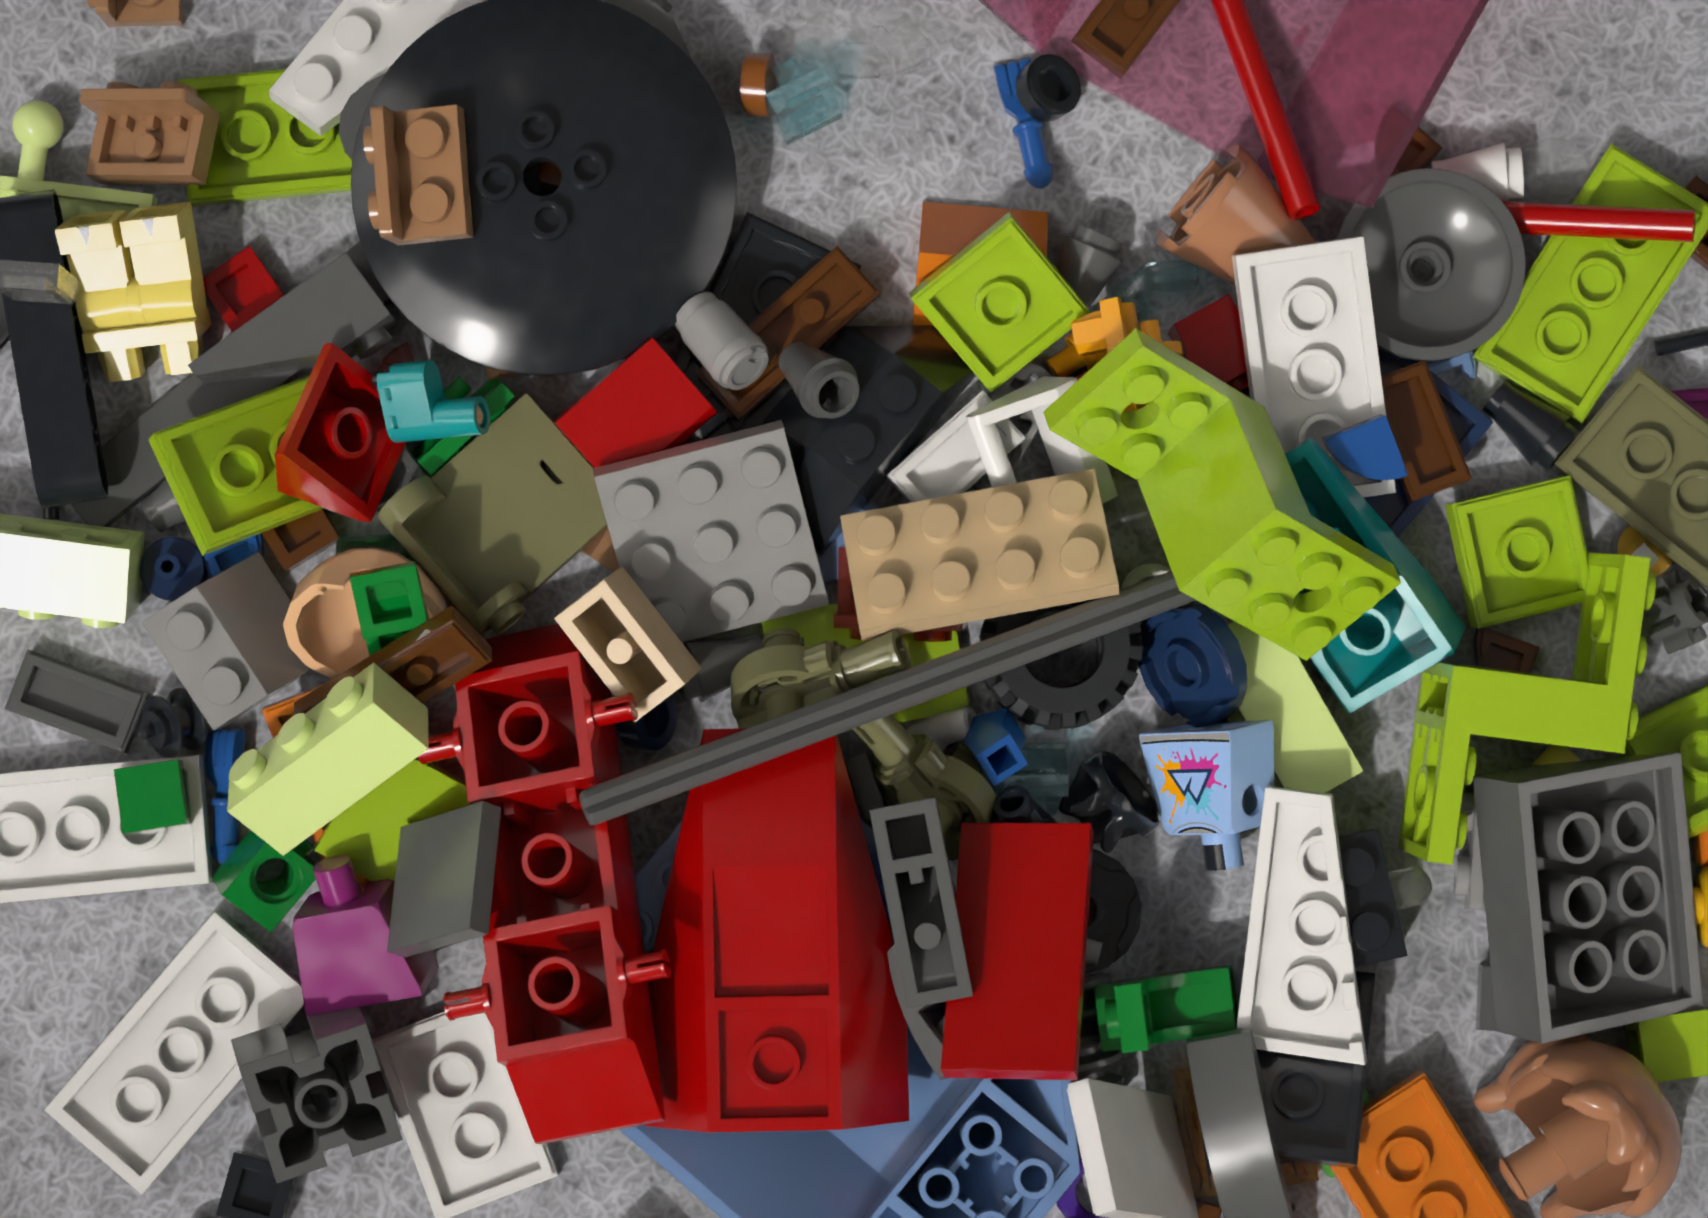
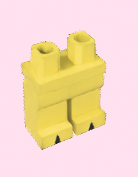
[55,202,212,382]

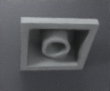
[142,552,313,731]

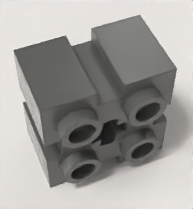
[231,1007,403,1183]

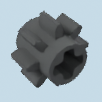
[1640,570,1708,654]

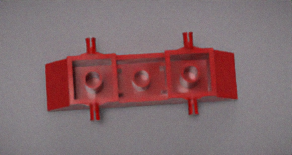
[418,623,671,1144]

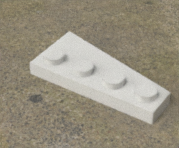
[269,0,486,136]
[1236,786,1367,1065]

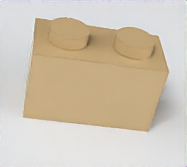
[554,566,702,722]

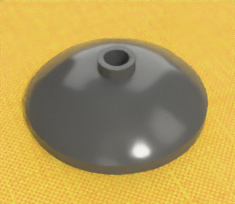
[1336,168,1526,361]

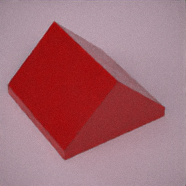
[552,337,717,468]
[275,343,406,522]

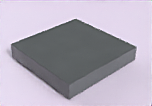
[387,801,501,958]

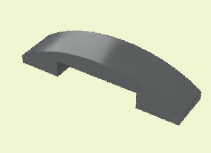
[1186,1027,1298,1218]

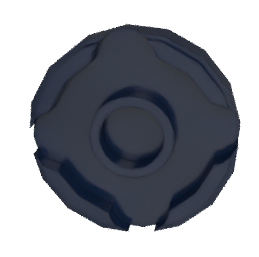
[1138,602,1248,728]

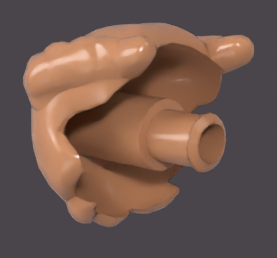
[1473,1034,1682,1218]

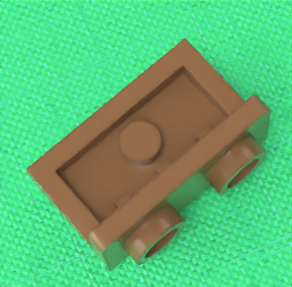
[79,81,220,185]

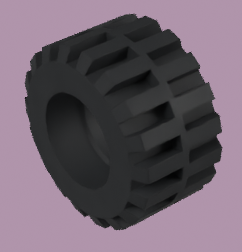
[979,599,1143,730]

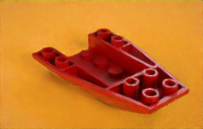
[646,728,909,1133]

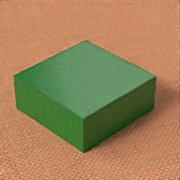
[114,759,191,834]

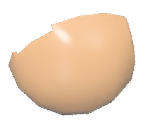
[283,548,447,679]

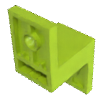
[1043,328,1402,661]
[1398,552,1656,865]

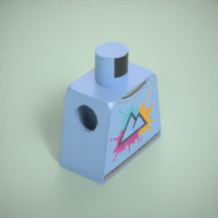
[1139,720,1274,871]

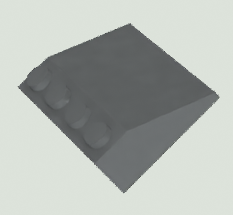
[1473,752,1703,1044]

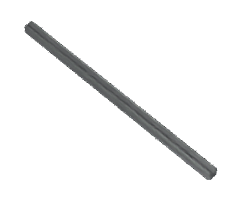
[579,571,1196,825]

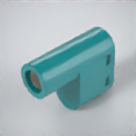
[371,360,490,443]

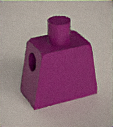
[292,855,439,1016]

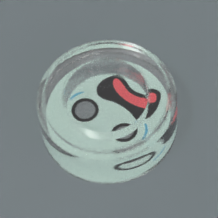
[1522,137,1586,203]

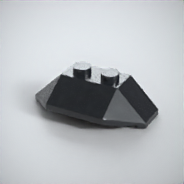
[763,325,976,556]

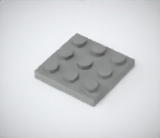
[593,420,829,642]

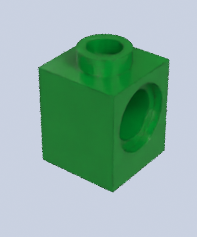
[211,830,316,932]

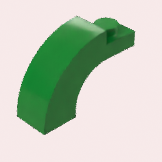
[1094,965,1238,1053]

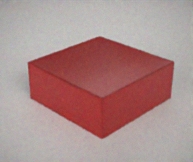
[203,246,285,333]

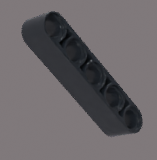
[0,189,109,509]

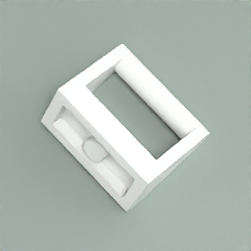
[966,376,1118,504]

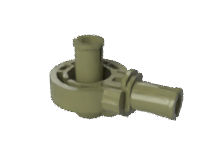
[730,629,911,728]
[852,714,997,861]

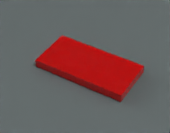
[940,823,1094,1080]

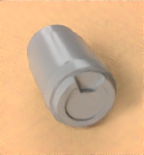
[675,292,769,390]

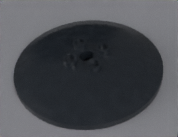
[351,0,737,376]

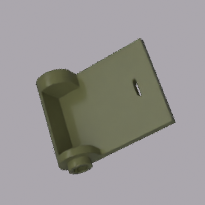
[378,393,608,635]

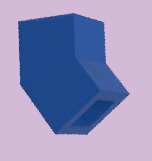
[964,708,1028,786]

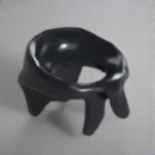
[1059,751,1159,853]

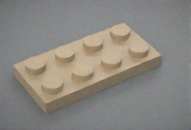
[840,469,1120,642]

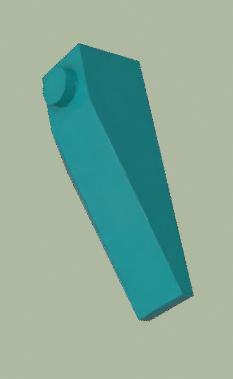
[1285,437,1466,714]

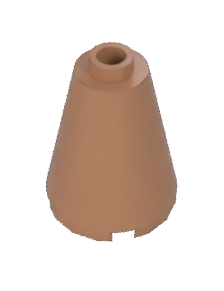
[1157,144,1316,285]

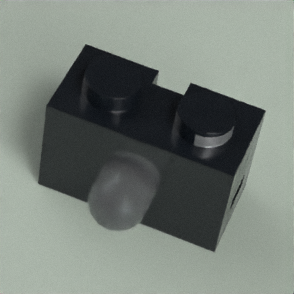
[1338,829,1432,968]

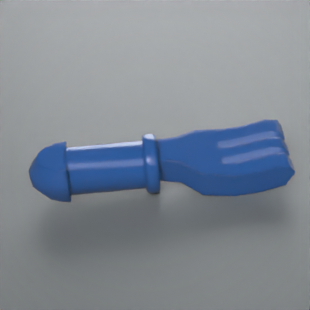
[993,57,1054,189]
[205,728,245,865]

